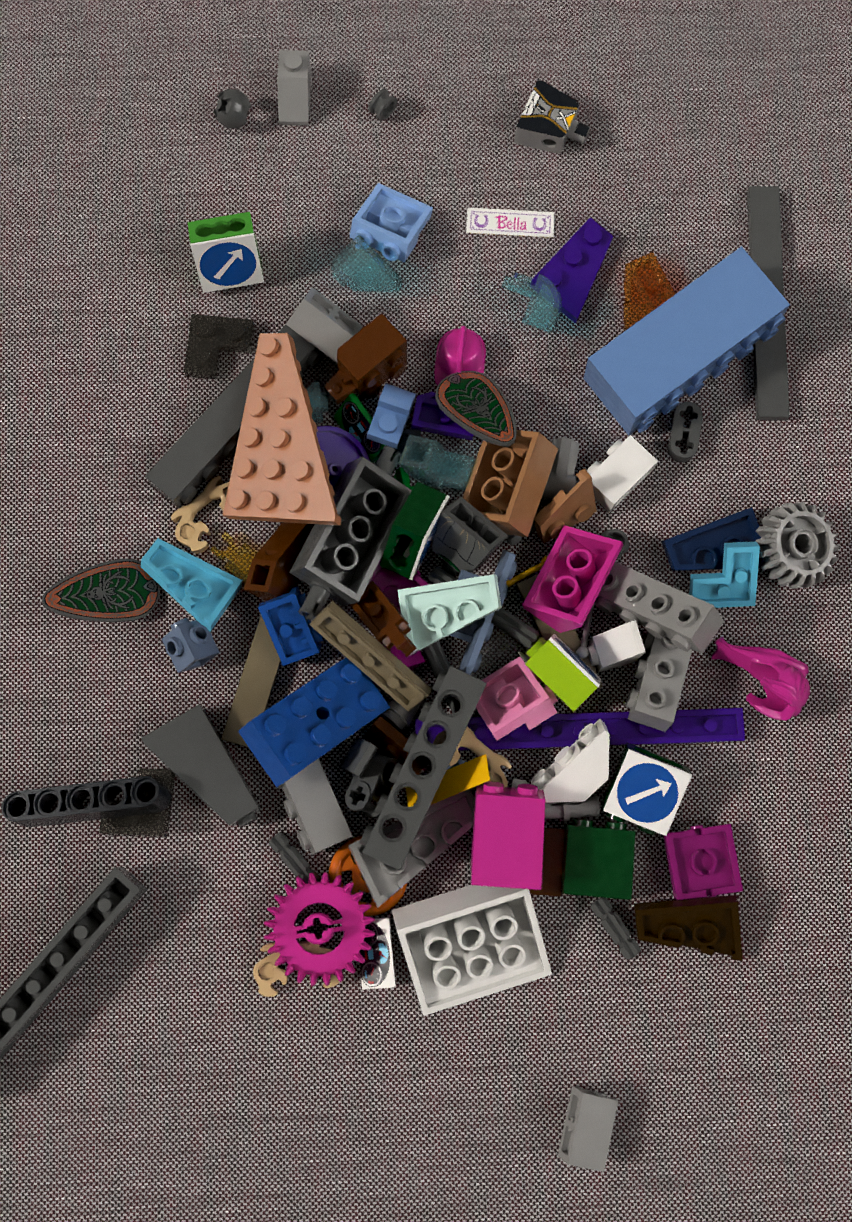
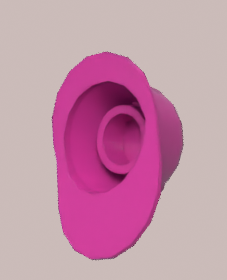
[434,326,486,386]

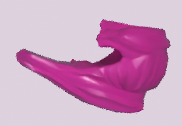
[711,637,810,721]

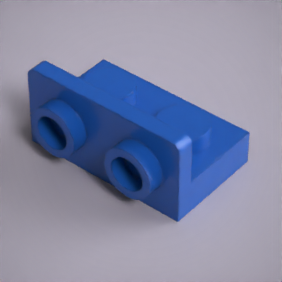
[258,586,324,666]

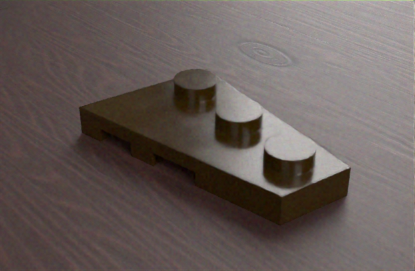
[634,895,743,961]

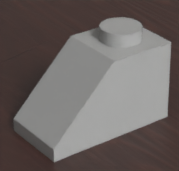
[277,50,312,126]

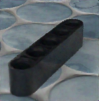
[1,776,171,827]

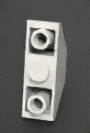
[531,719,610,803]

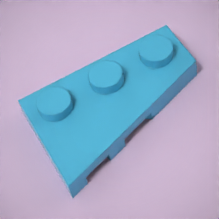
[141,538,243,632]

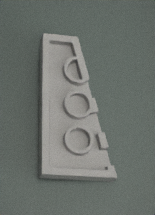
[348,789,475,908]

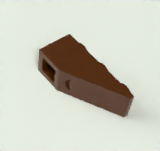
[244,522,315,601]

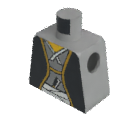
[514,79,591,154]

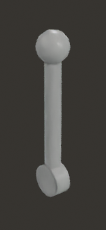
[576,602,595,659]

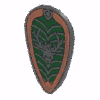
[435,371,517,447]
[42,559,160,623]

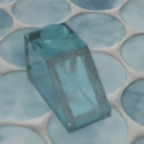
[331,235,402,292]

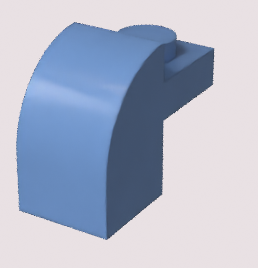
[366,383,416,449]

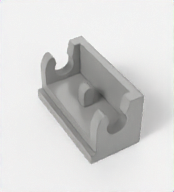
[286,287,363,363]
[557,1086,619,1172]

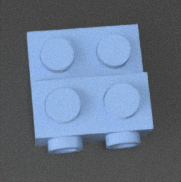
[349,183,433,263]

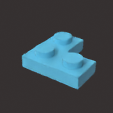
[689,542,760,608]

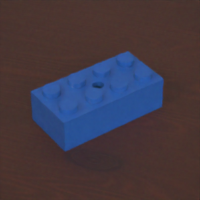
[238,657,390,787]

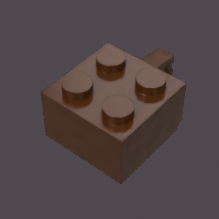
[324,313,407,404]

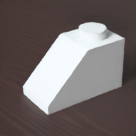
[587,620,646,673]

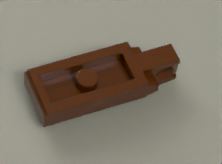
[350,581,417,657]

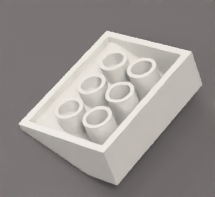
[392,885,552,1016]

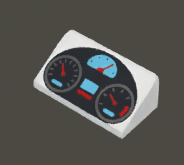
[360,917,396,990]

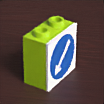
[525,634,601,712]

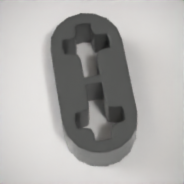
[668,402,703,463]

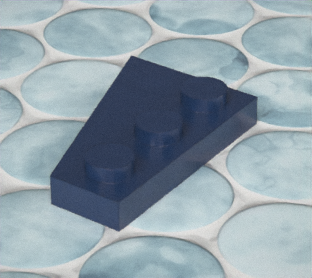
[661,507,764,571]

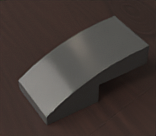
[339,738,377,778]

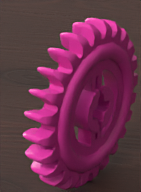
[264,872,375,986]

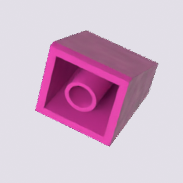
[471,781,545,890]

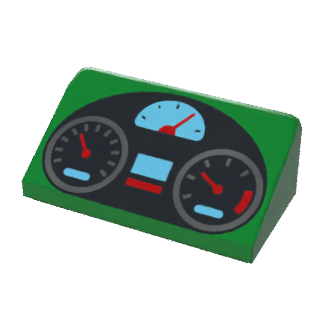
[334,393,386,463]

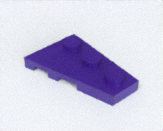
[530,217,613,324]

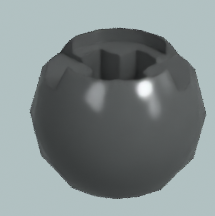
[214,89,251,129]

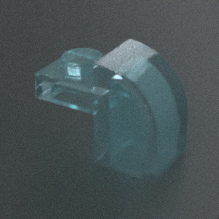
[501,272,562,333]
[398,435,476,491]

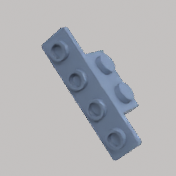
[450,550,517,675]

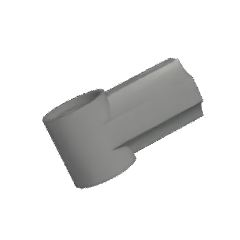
[541,437,580,500]

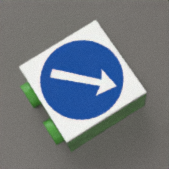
[188,212,264,293]

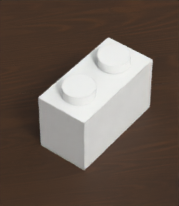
[587,435,658,513]

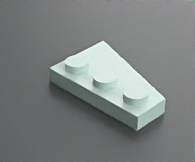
[398,574,502,655]

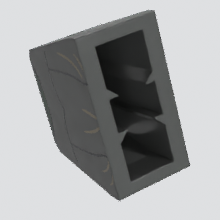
[432,497,508,576]

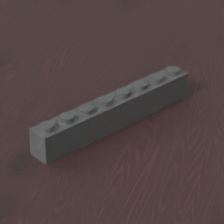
[145,324,324,509]

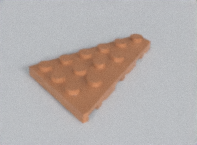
[223,333,341,526]

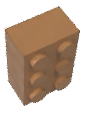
[462,430,558,537]

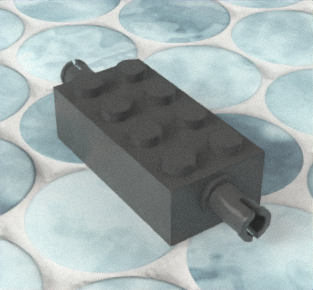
[289,446,412,621]

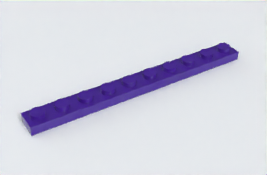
[415,708,745,751]

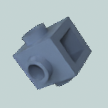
[162,618,220,673]

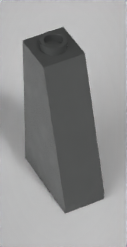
[141,704,262,828]

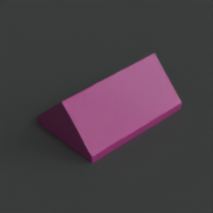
[522,525,623,633]

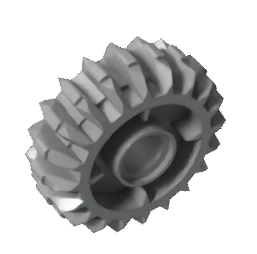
[755,502,841,589]

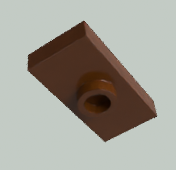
[365,716,429,775]

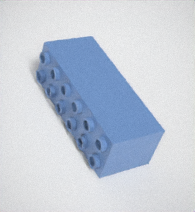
[583,246,790,435]

